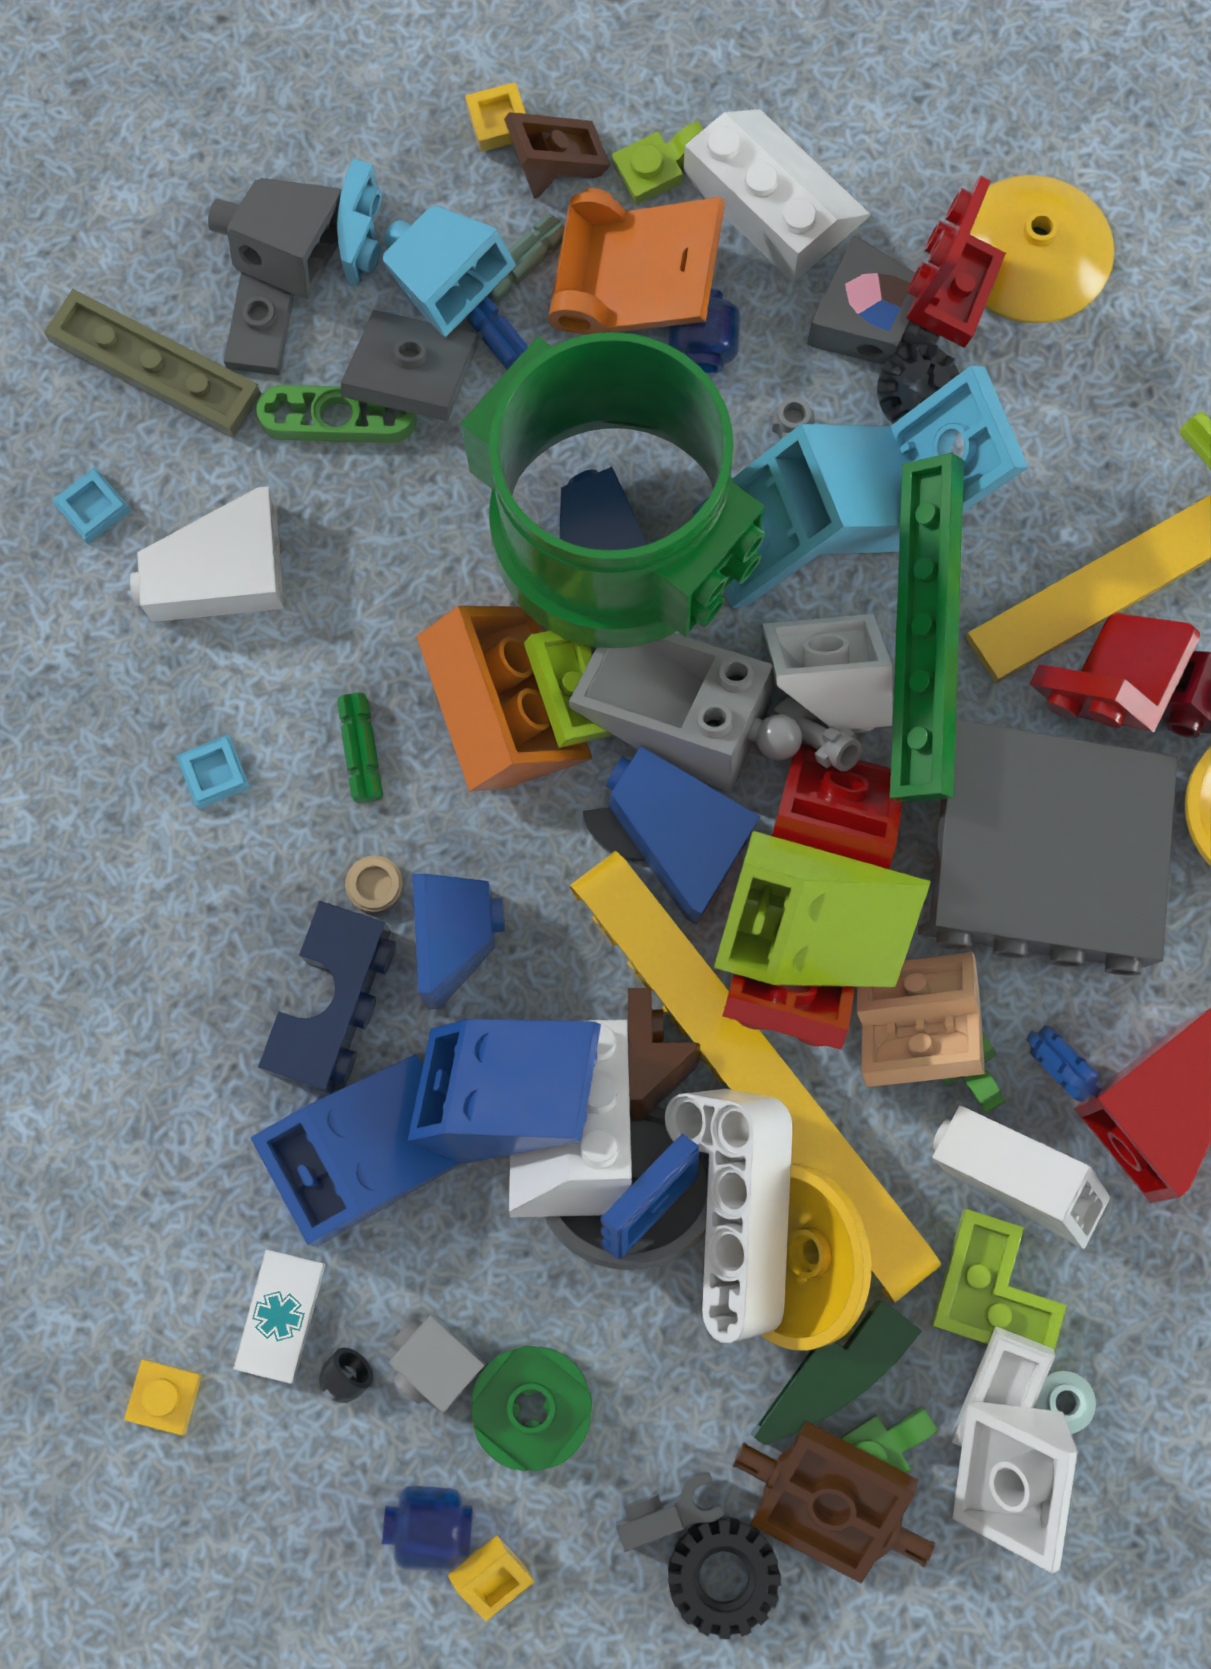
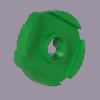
[471,1345,592,1471]

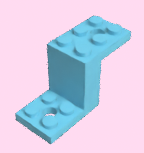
[692,366,1029,609]

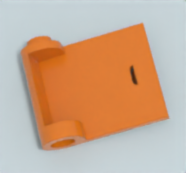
[548,188,725,335]

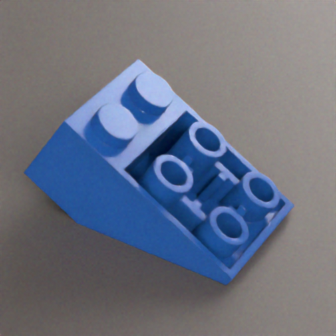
[408,1019,601,1164]
[250,1054,462,1247]

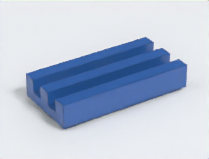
[601,1133,699,1259]

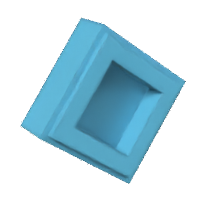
[51,467,131,544]
[176,734,251,810]

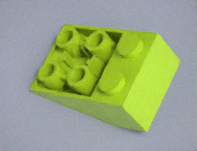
[714,831,930,987]

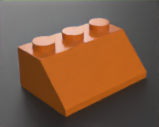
[416,606,593,792]

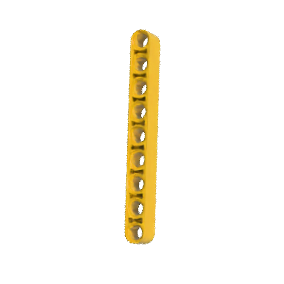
[569,851,941,1303]

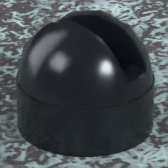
[319,1347,373,1403]

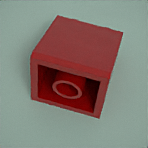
[1074,1008,1211,1203]

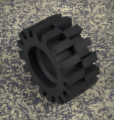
[668,1516,781,1639]

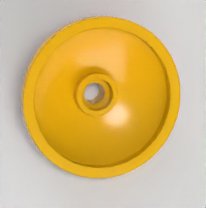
[970,175,1114,324]
[761,1163,871,1351]

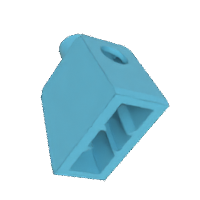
[382,205,516,337]

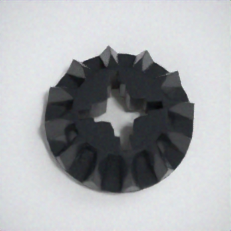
[877,344,959,424]

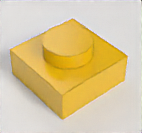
[465,82,526,153]
[124,1359,203,1436]
[447,1535,535,1621]

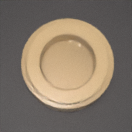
[345,855,404,914]

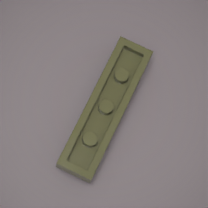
[44,289,262,438]

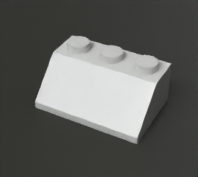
[683,109,870,283]
[509,1020,632,1218]

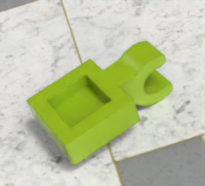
[611,121,704,205]

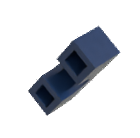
[258,900,396,1094]

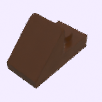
[504,112,611,198]
[628,988,700,1121]

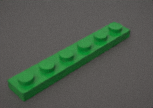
[890,453,964,803]

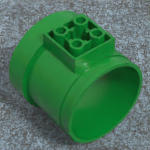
[460,332,766,648]

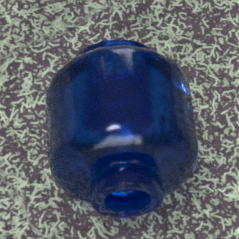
[668,288,741,373]
[381,1485,473,1572]

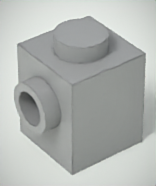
[388,1315,488,1413]

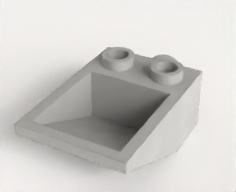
[569,633,802,792]

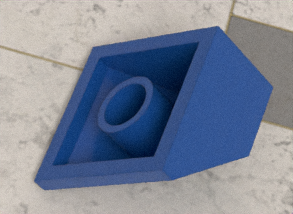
[412,873,505,1009]

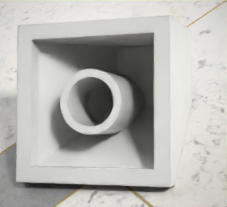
[763,614,892,733]

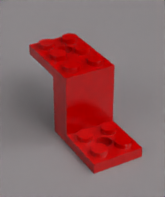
[722,744,902,1050]

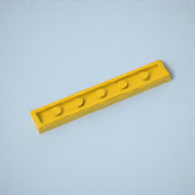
[965,495,1211,684]

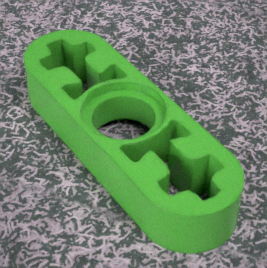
[256,385,417,443]

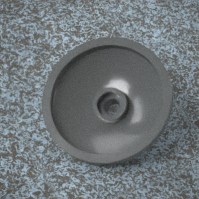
[545,1106,709,1270]

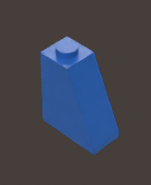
[559,467,648,550]
[606,746,760,925]

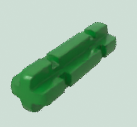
[337,693,383,803]

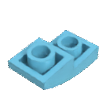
[337,158,382,287]

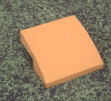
[857,952,985,1087]

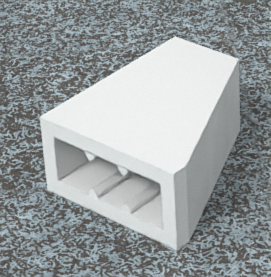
[130,486,284,622]
[932,1105,1111,1250]

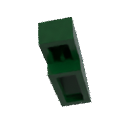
[751,1300,922,1445]

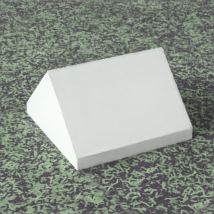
[952,1401,1077,1573]

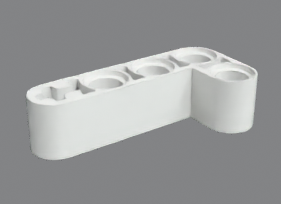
[665,1089,792,1343]

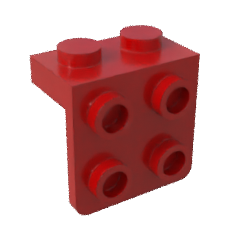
[906,175,1006,348]
[1029,613,1200,732]

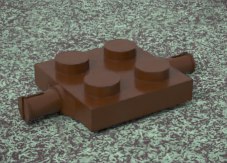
[732,1420,935,1584]

